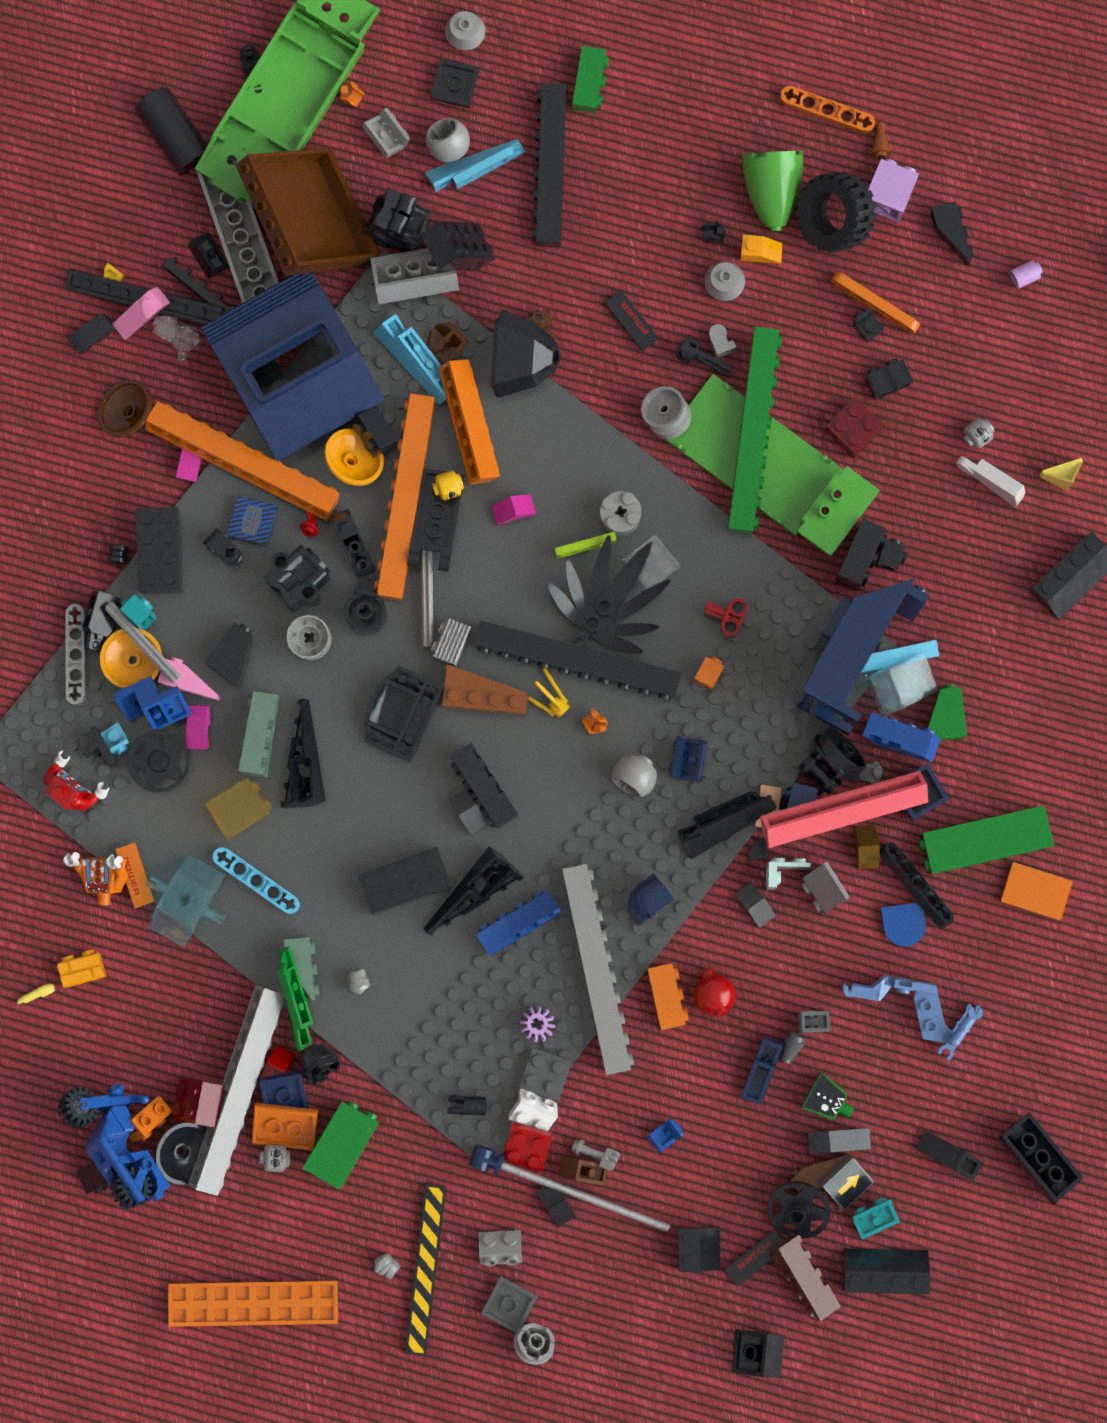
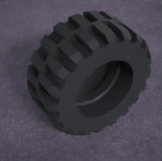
[796,171,876,252]

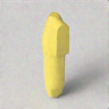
[17,984,55,1004]

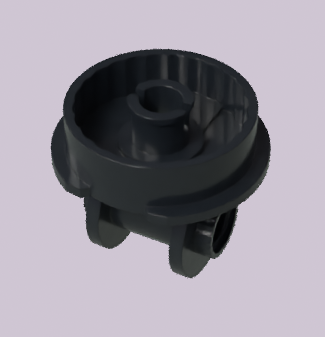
[797,728,866,797]

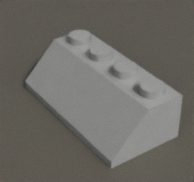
[370,248,459,304]

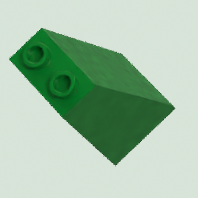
[302,1100,380,1190]

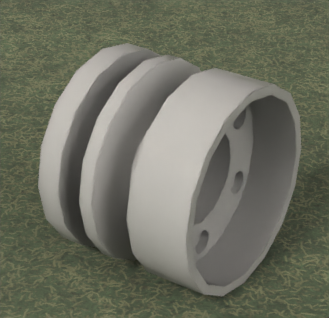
[286,615,332,660]

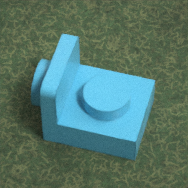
[100,723,131,755]

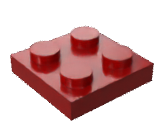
[503,1122,553,1172]

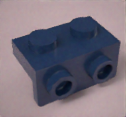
[670,736,708,782]

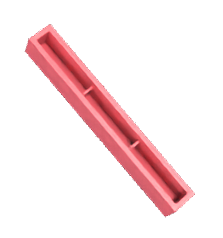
[761,771,928,848]

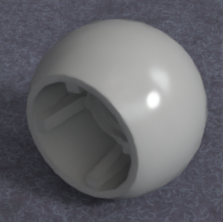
[426,118,470,163]
[612,754,657,798]

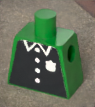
[801,1073,854,1120]

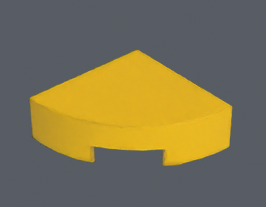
[104,263,124,281]

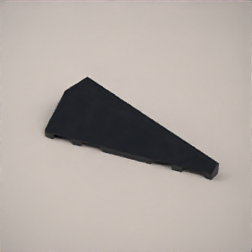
[281,698,326,808]
[424,846,524,936]

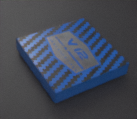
[227,496,278,546]

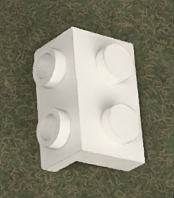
[509,1089,558,1131]

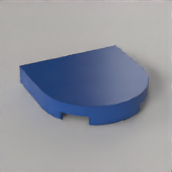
[880,903,926,947]

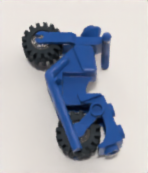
[58,1083,170,1210]

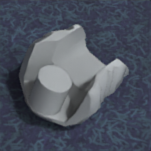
[859,761,884,784]
[347,969,370,994]
[374,1253,401,1280]

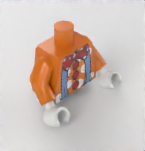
[63,852,128,905]

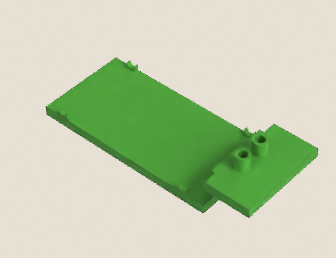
[664,374,880,557]

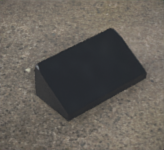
[188,233,230,279]

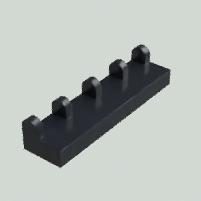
[163,256,236,314]

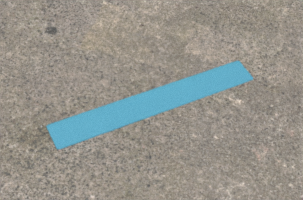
[861,640,939,673]

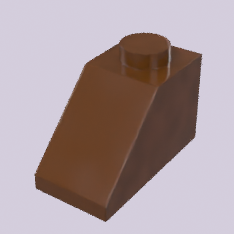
[558,1156,608,1186]

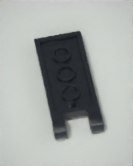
[407,468,465,572]

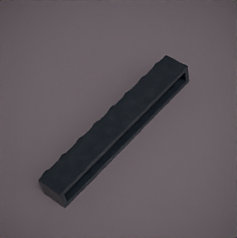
[532,83,566,248]

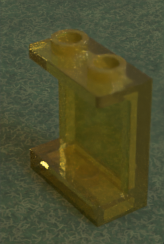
[205,777,272,840]

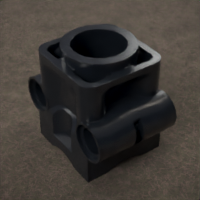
[361,188,431,252]
[263,545,331,613]

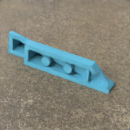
[425,139,525,193]
[373,314,447,405]

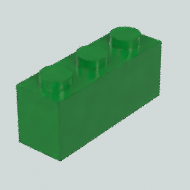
[572,46,609,114]

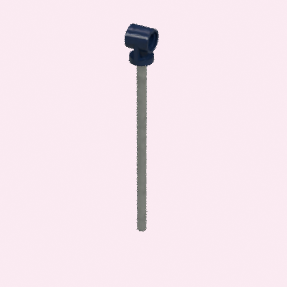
[468,1144,670,1232]

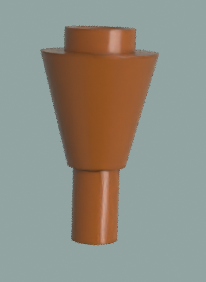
[871,122,891,160]

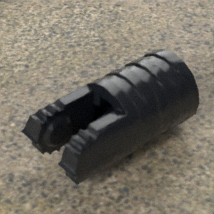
[447,1095,486,1116]

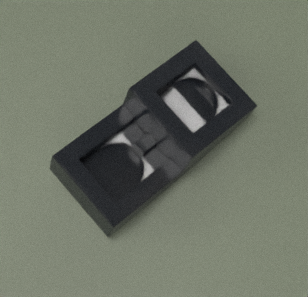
[68,313,115,354]

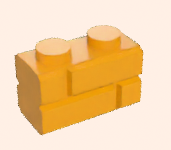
[57,950,106,988]

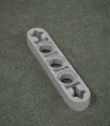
[65,604,86,706]

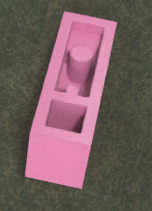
[112,287,170,340]
[158,657,220,702]

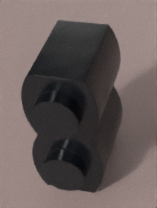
[864,358,913,400]

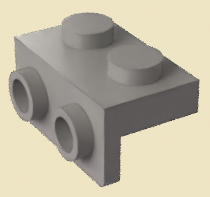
[362,108,410,158]
[479,1230,522,1266]

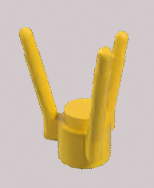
[528,669,570,718]

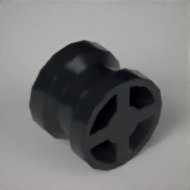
[107,545,130,565]

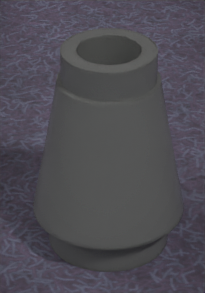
[780,1031,805,1064]

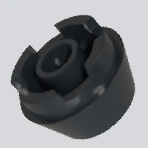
[299,1044,341,1085]

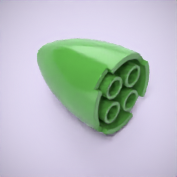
[742,151,803,231]

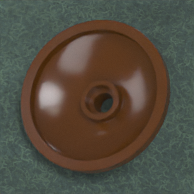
[98,379,152,438]

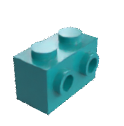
[120,594,158,630]

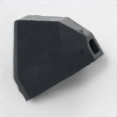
[491,310,562,398]

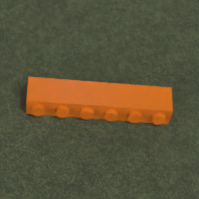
[438,359,500,485]

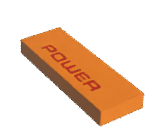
[115,843,155,909]

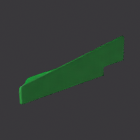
[277,947,313,1051]

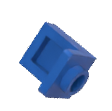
[646,1118,684,1153]

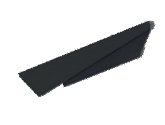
[678,791,777,859]

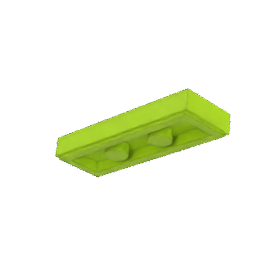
[555,532,616,559]

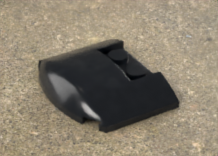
[364,666,444,762]

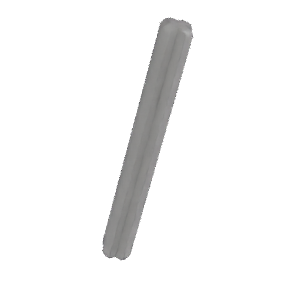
[420,550,434,648]
[105,602,180,683]

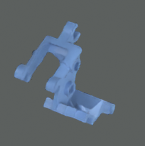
[842,975,983,1060]

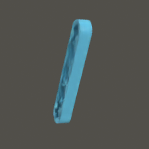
[213,847,300,914]

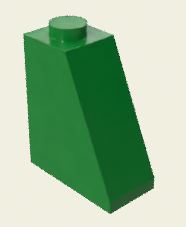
[927,684,967,741]

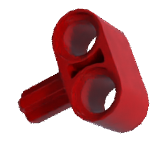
[704,598,747,638]

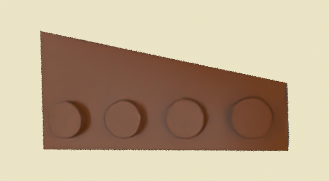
[442,664,528,716]

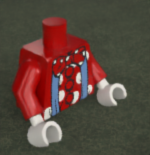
[43,751,109,811]

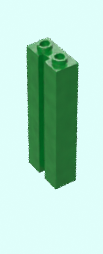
[918,805,1054,875]

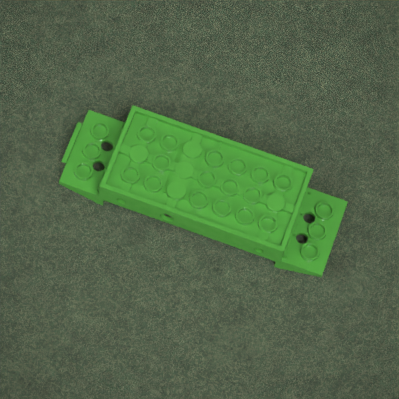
[195,0,380,204]

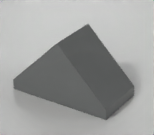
[449,789,488,835]
[734,883,776,928]
[796,1011,830,1033]

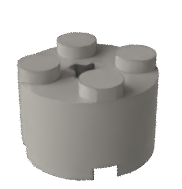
[600,491,641,536]

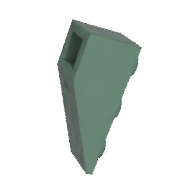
[284,937,320,1001]

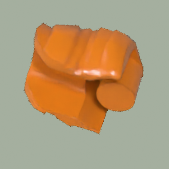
[340,81,365,107]
[582,708,607,734]

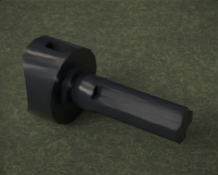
[675,335,733,377]

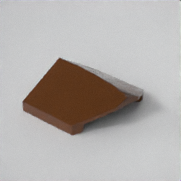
[426,322,469,365]

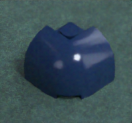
[628,873,674,926]

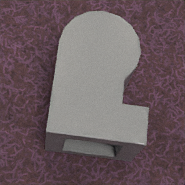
[708,324,736,358]

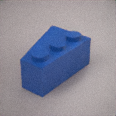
[863,712,941,763]

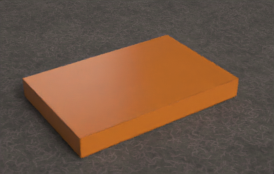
[1000,862,1073,921]
[252,1103,318,1151]

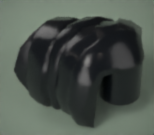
[701,221,726,244]

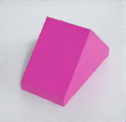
[491,494,536,526]

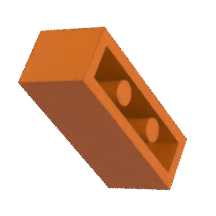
[647,963,689,1031]

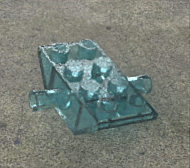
[146,855,226,948]

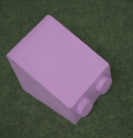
[868,159,919,223]

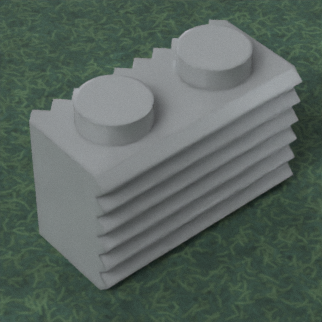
[430,618,471,667]

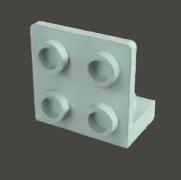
[766,858,811,890]

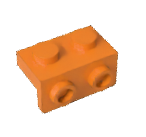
[128,1096,172,1143]

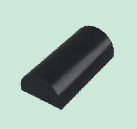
[135,87,208,176]
[997,1112,1083,1205]

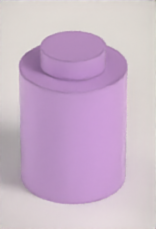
[1010,260,1043,289]

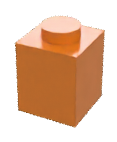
[694,656,724,690]

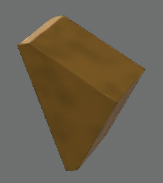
[855,826,879,869]

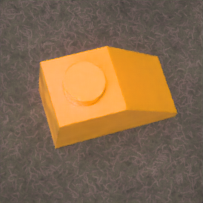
[740,235,783,264]

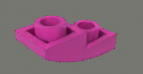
[176,448,202,482]
[186,705,211,750]

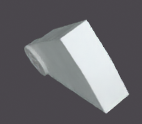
[956,456,1025,508]

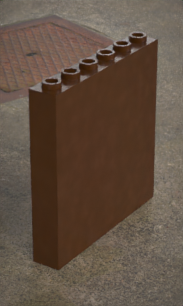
[235,148,380,276]

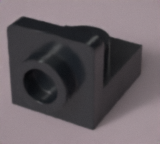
[853,308,884,343]

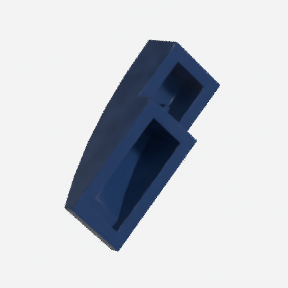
[741,1034,784,1105]

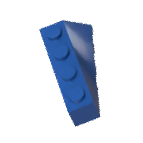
[476,890,561,957]

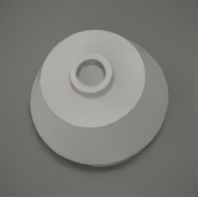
[445,11,485,50]
[704,261,745,301]
[514,1323,555,1365]

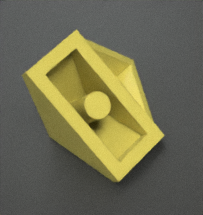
[1040,458,1083,491]

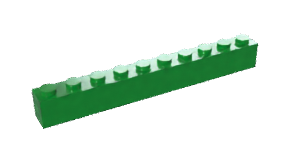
[727,326,782,535]

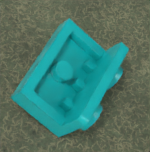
[851,1197,900,1240]

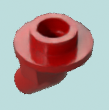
[300,511,319,537]

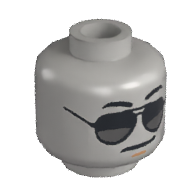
[963,418,995,449]
[259,1144,290,1172]

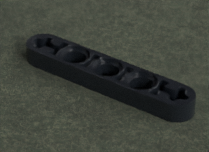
[879,842,954,928]

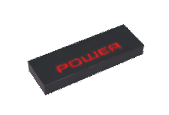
[605,291,659,351]
[725,1230,782,1286]

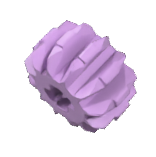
[520,1006,555,1042]

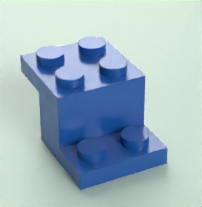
[113,676,192,730]

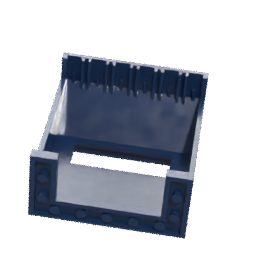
[201,273,385,461]
[795,578,929,736]

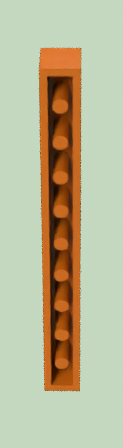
[374,393,436,601]
[145,402,340,521]

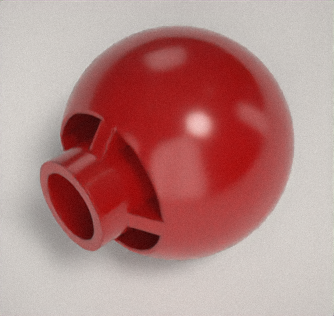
[694,969,736,1017]

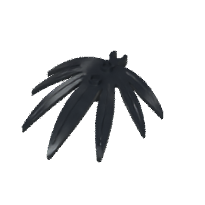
[547,535,671,654]

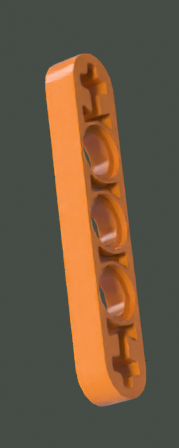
[780,86,875,134]
[830,271,920,334]

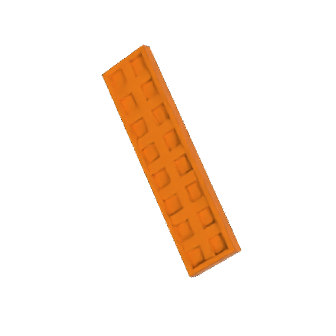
[168,1280,338,1327]

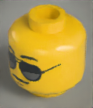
[432,471,464,500]

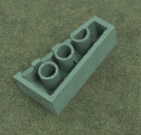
[238,691,280,779]

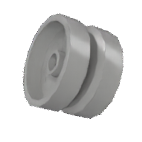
[641,386,692,439]

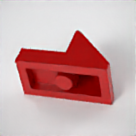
[258,1045,296,1082]

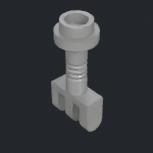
[572,1139,620,1171]

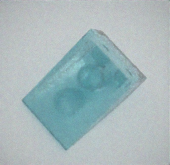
[866,652,938,716]

